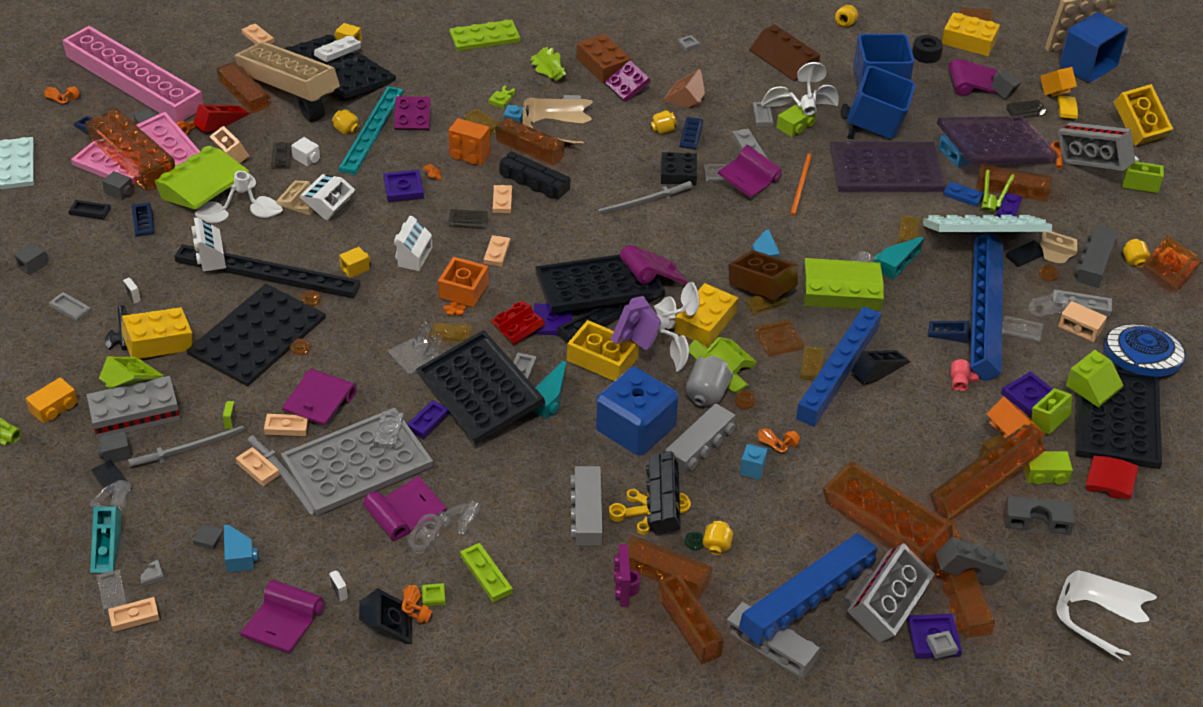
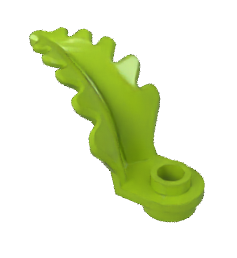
[530,47,566,81]

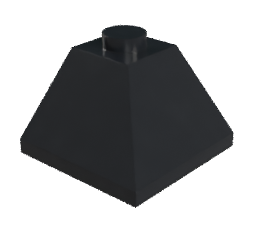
[359,588,412,644]

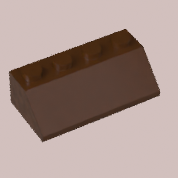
[749,24,820,82]

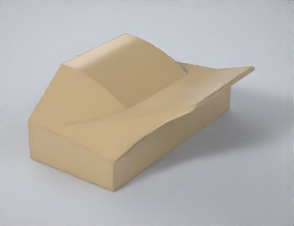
[1039,232,1077,263]

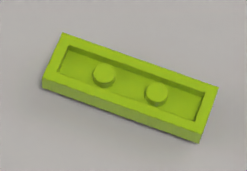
[460,543,513,603]

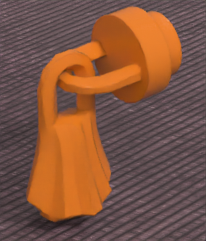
[44,86,80,104]
[757,428,800,453]
[402,585,432,624]

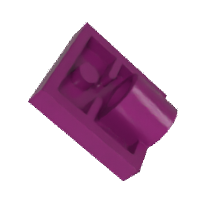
[605,61,651,102]
[394,96,431,130]
[614,544,641,607]

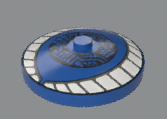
[1104,324,1186,377]

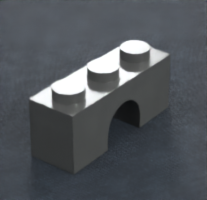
[1004,496,1075,535]
[935,537,1009,585]

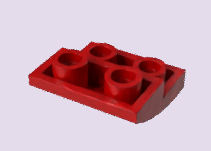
[491,301,545,345]
[1086,456,1139,499]

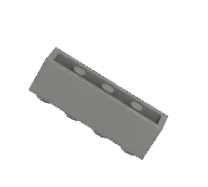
[665,403,736,475]
[570,466,602,545]
[726,602,820,678]

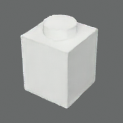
[291,137,320,167]

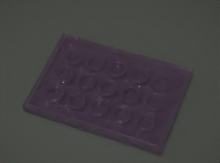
[937,116,1059,165]
[830,141,946,192]

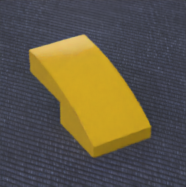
[1057,95,1078,119]

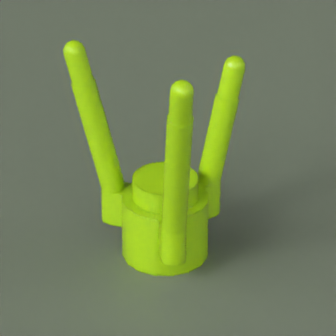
[981,170,1014,212]
[0,418,22,446]

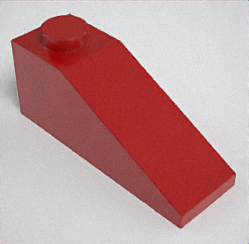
[193,104,250,133]

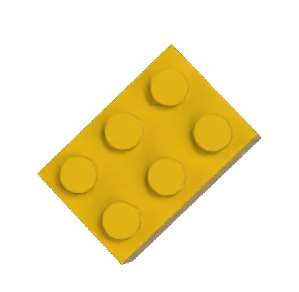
[942,12,1000,56]
[1114,84,1173,146]
[674,283,738,347]
[122,307,192,359]
[567,320,639,381]

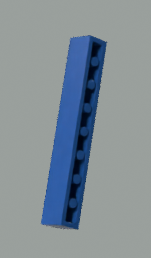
[796,306,881,427]
[739,533,878,645]

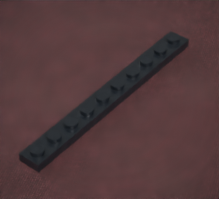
[174,244,360,298]

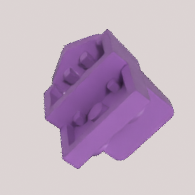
[611,296,661,350]

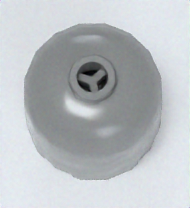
[686,356,733,407]

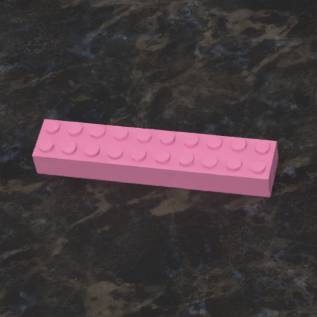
[63,26,204,123]

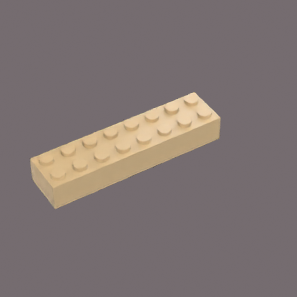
[235,41,340,101]

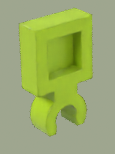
[488,85,515,109]

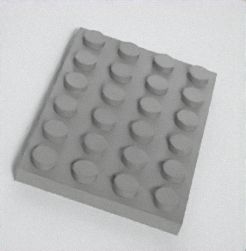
[281,408,433,516]

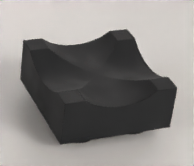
[661,152,697,186]

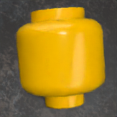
[835,5,858,28]
[332,109,359,135]
[650,110,677,135]
[1123,239,1151,268]
[703,521,733,555]

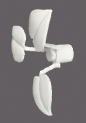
[761,62,839,116]
[195,171,283,223]
[654,282,699,372]

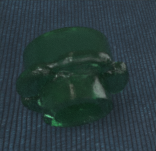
[684,532,704,551]

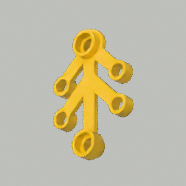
[609,489,691,535]

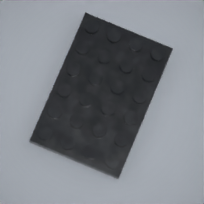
[284,35,396,99]
[535,254,665,313]
[186,284,326,387]
[416,330,545,445]
[1075,369,1162,469]

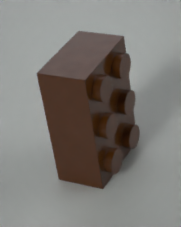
[728,250,798,299]

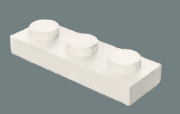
[314,36,361,62]

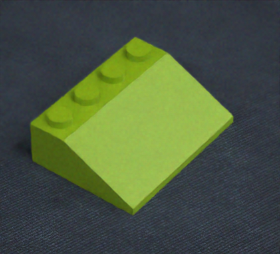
[155,146,250,209]
[804,258,884,311]

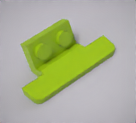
[689,337,757,393]

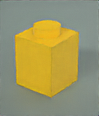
[335,23,362,42]
[339,247,371,278]

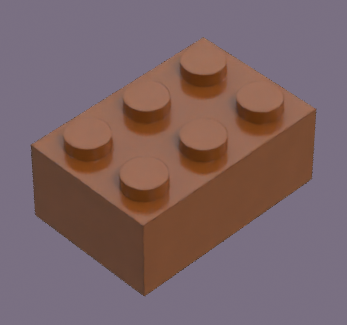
[576,34,632,84]

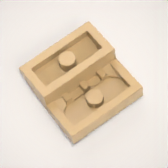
[276,180,314,215]

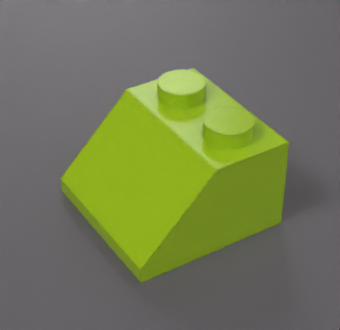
[1066,350,1123,407]
[99,356,164,389]

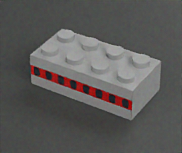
[1058,122,1135,171]
[86,376,180,439]
[847,543,935,642]

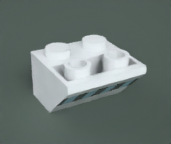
[299,174,355,221]
[394,216,433,271]
[191,218,226,271]

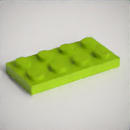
[449,20,520,51]

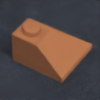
[663,69,705,108]

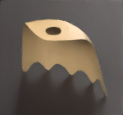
[522,98,593,145]

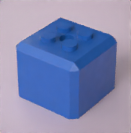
[1059,12,1128,83]
[853,34,914,86]
[847,65,916,139]
[596,366,678,455]

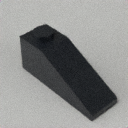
[851,350,910,383]

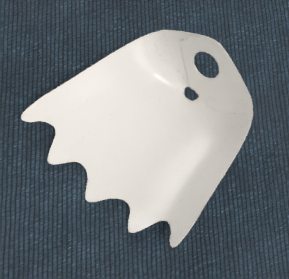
[1056,570,1157,660]

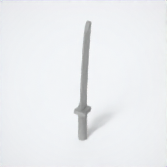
[598,181,692,214]
[128,426,245,467]
[248,435,314,515]

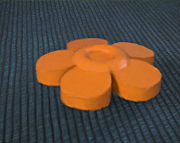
[424,163,442,180]
[443,302,466,316]

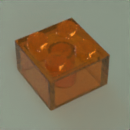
[1143,235,1202,291]

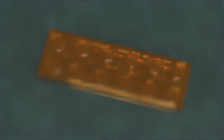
[86,108,175,190]
[823,461,954,566]

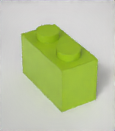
[777,101,816,137]
[1122,161,1164,193]
[1032,388,1072,435]
[1022,451,1073,485]

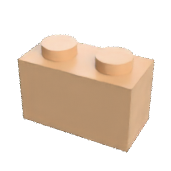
[210,126,250,163]
[1058,301,1107,342]

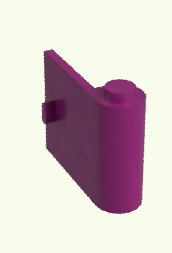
[948,59,1000,96]
[717,145,783,198]
[620,245,688,285]
[282,368,357,426]
[363,476,447,541]
[240,579,325,654]

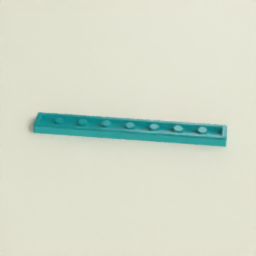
[338,86,404,175]

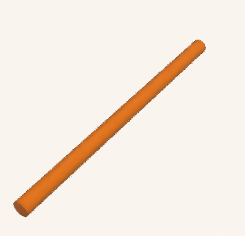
[790,154,812,216]

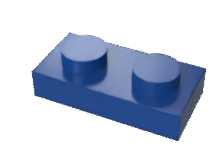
[943,182,984,207]

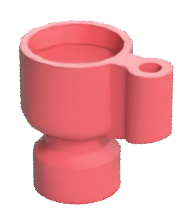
[950,359,979,391]

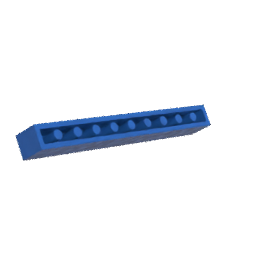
[970,232,1003,381]

